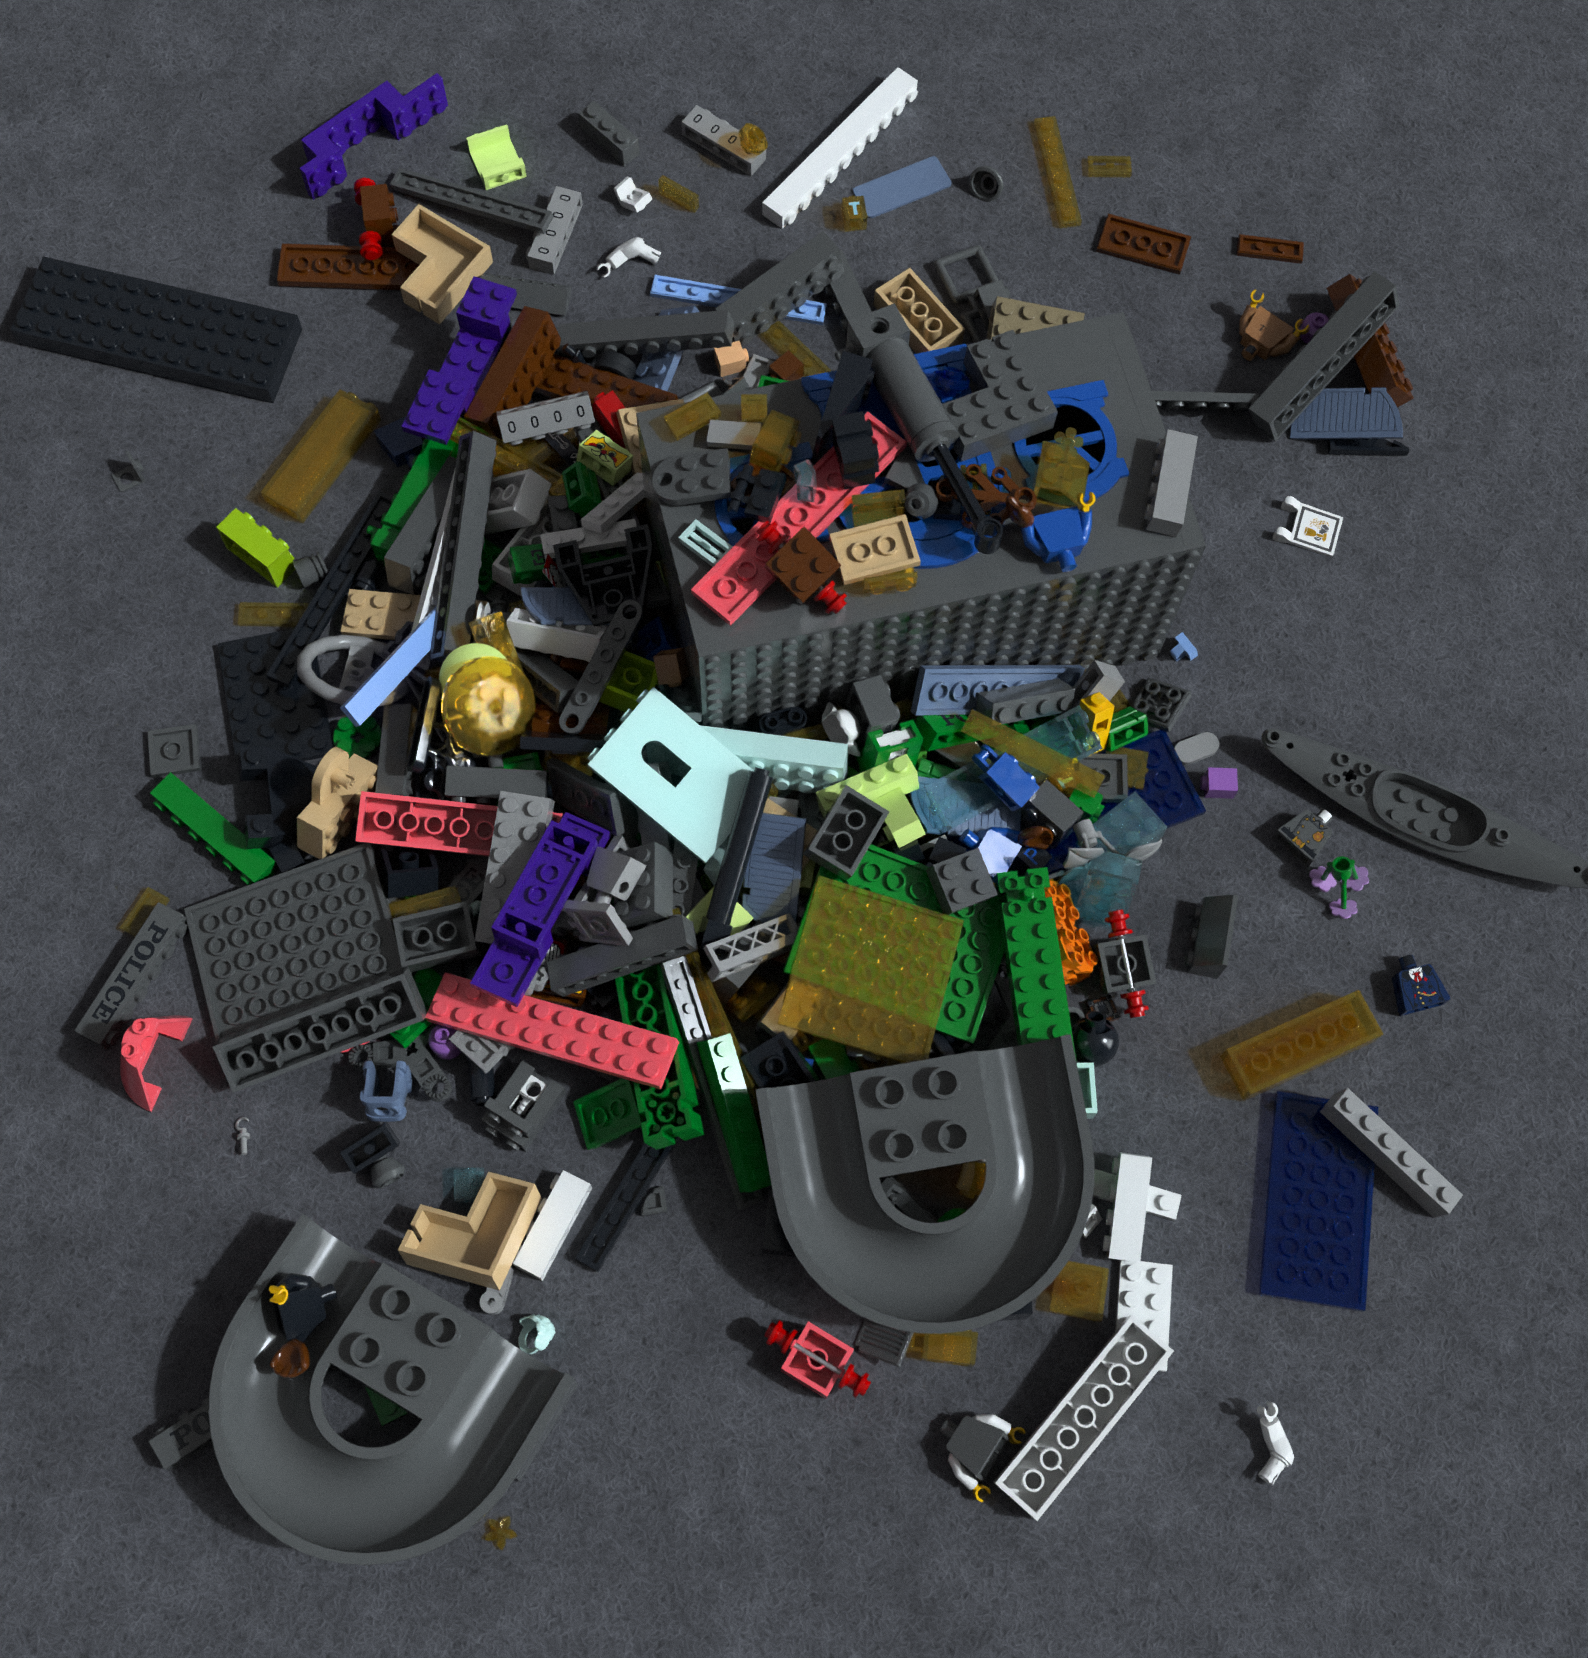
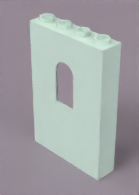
[587,687,754,864]

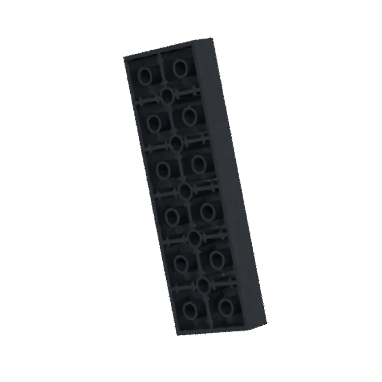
[10,256,302,403]

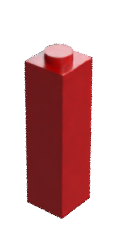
[592,390,626,449]

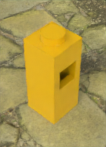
[1072,692,1115,757]

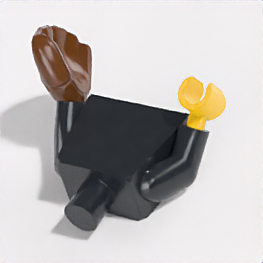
[268,1273,337,1378]

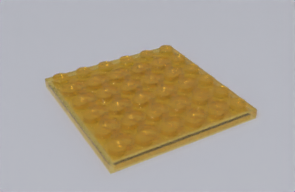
[777,875,964,1063]

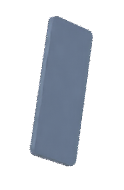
[853,156,952,218]

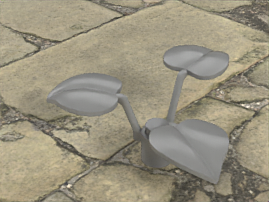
[1057,819,1162,884]

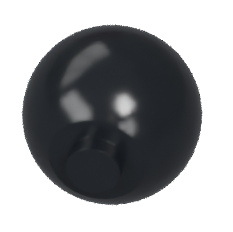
[1072,1011,1119,1067]

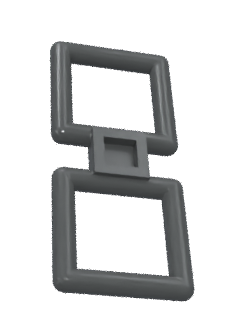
[934,245,999,343]

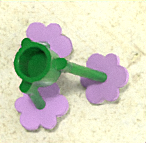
[1309,856,1369,919]

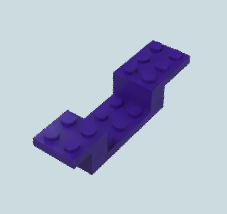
[300,73,448,200]
[401,276,517,445]
[470,812,611,1007]

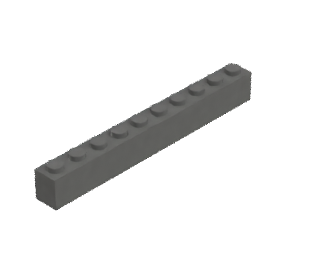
[429,431,496,664]

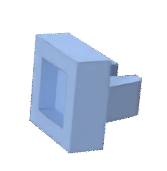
[1170,632,1198,662]

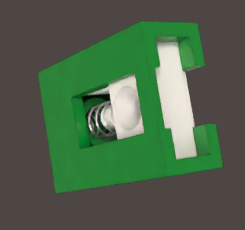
[854,720,923,773]

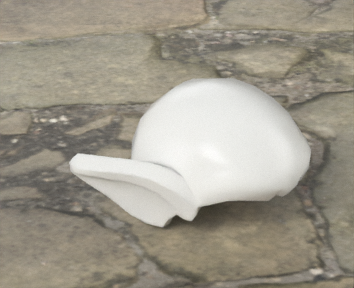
[822,702,861,756]

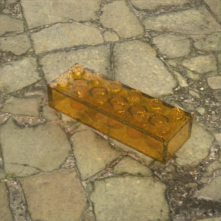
[1220,990,1383,1101]

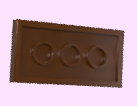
[1096,213,1191,275]

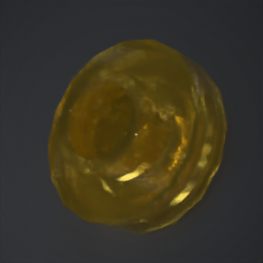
[739,123,768,155]

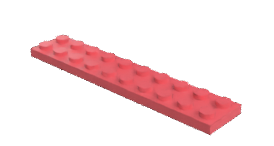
[691,412,907,626]
[425,973,679,1090]

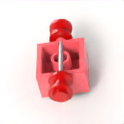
[764,1320,871,1399]

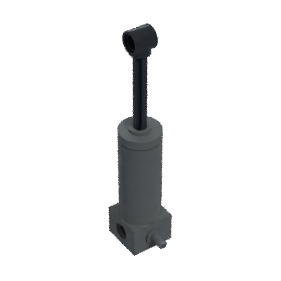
[835,303,1003,554]

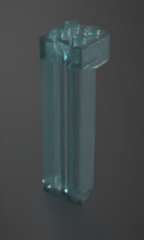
[917,705,1102,834]

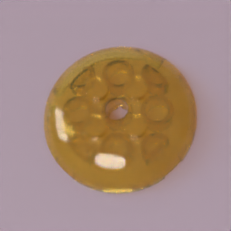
[441,656,535,756]

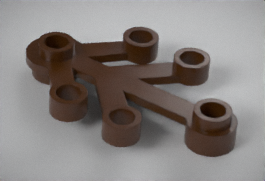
[935,464,1037,528]

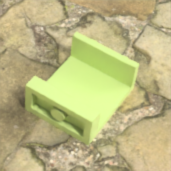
[466,125,527,190]

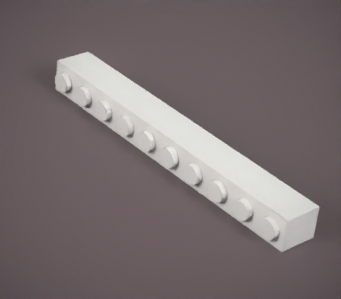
[762,67,918,229]

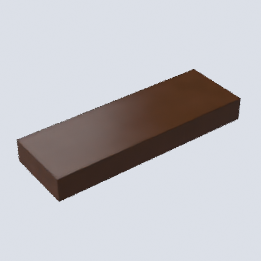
[1236,234,1304,264]

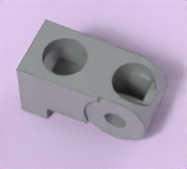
[480,1267,514,1315]

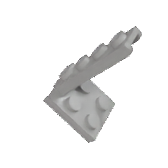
[561,834,633,946]

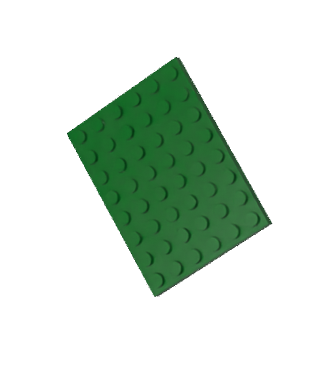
[782,845,1004,1044]

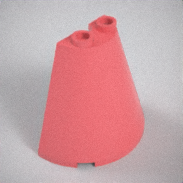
[120,1015,193,1112]

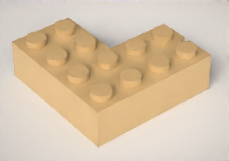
[392,204,493,324]
[398,1172,542,1291]

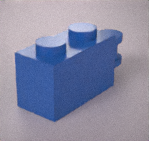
[972,744,1040,812]

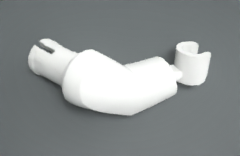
[596,237,661,277]
[1257,1401,1294,1486]

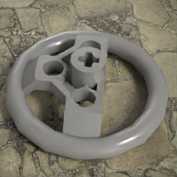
[297,635,411,707]

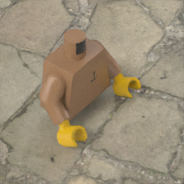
[1239,289,1310,361]

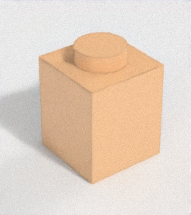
[714,340,749,377]

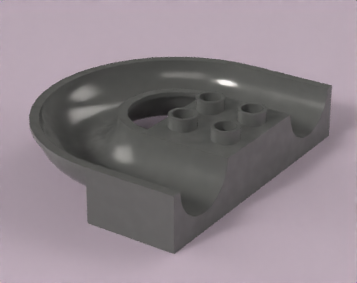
[756,1034,1094,1334]
[209,1214,577,1565]

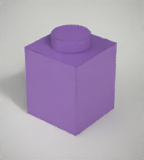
[1200,767,1238,799]

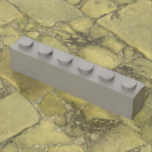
[1320,1088,1463,1218]

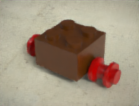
[354,178,399,260]
[756,520,847,614]

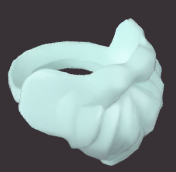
[518,1314,556,1355]

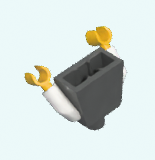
[940,1414,1025,1502]

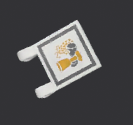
[1273,496,1343,557]

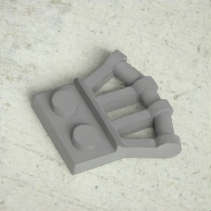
[449,1030,515,1074]

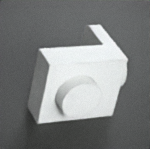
[614,177,652,213]

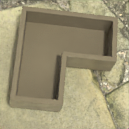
[987,296,1085,340]

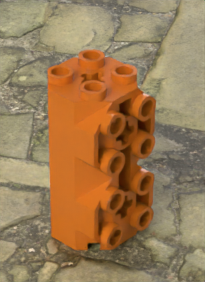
[1045,879,1098,986]

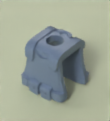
[360,1061,413,1122]

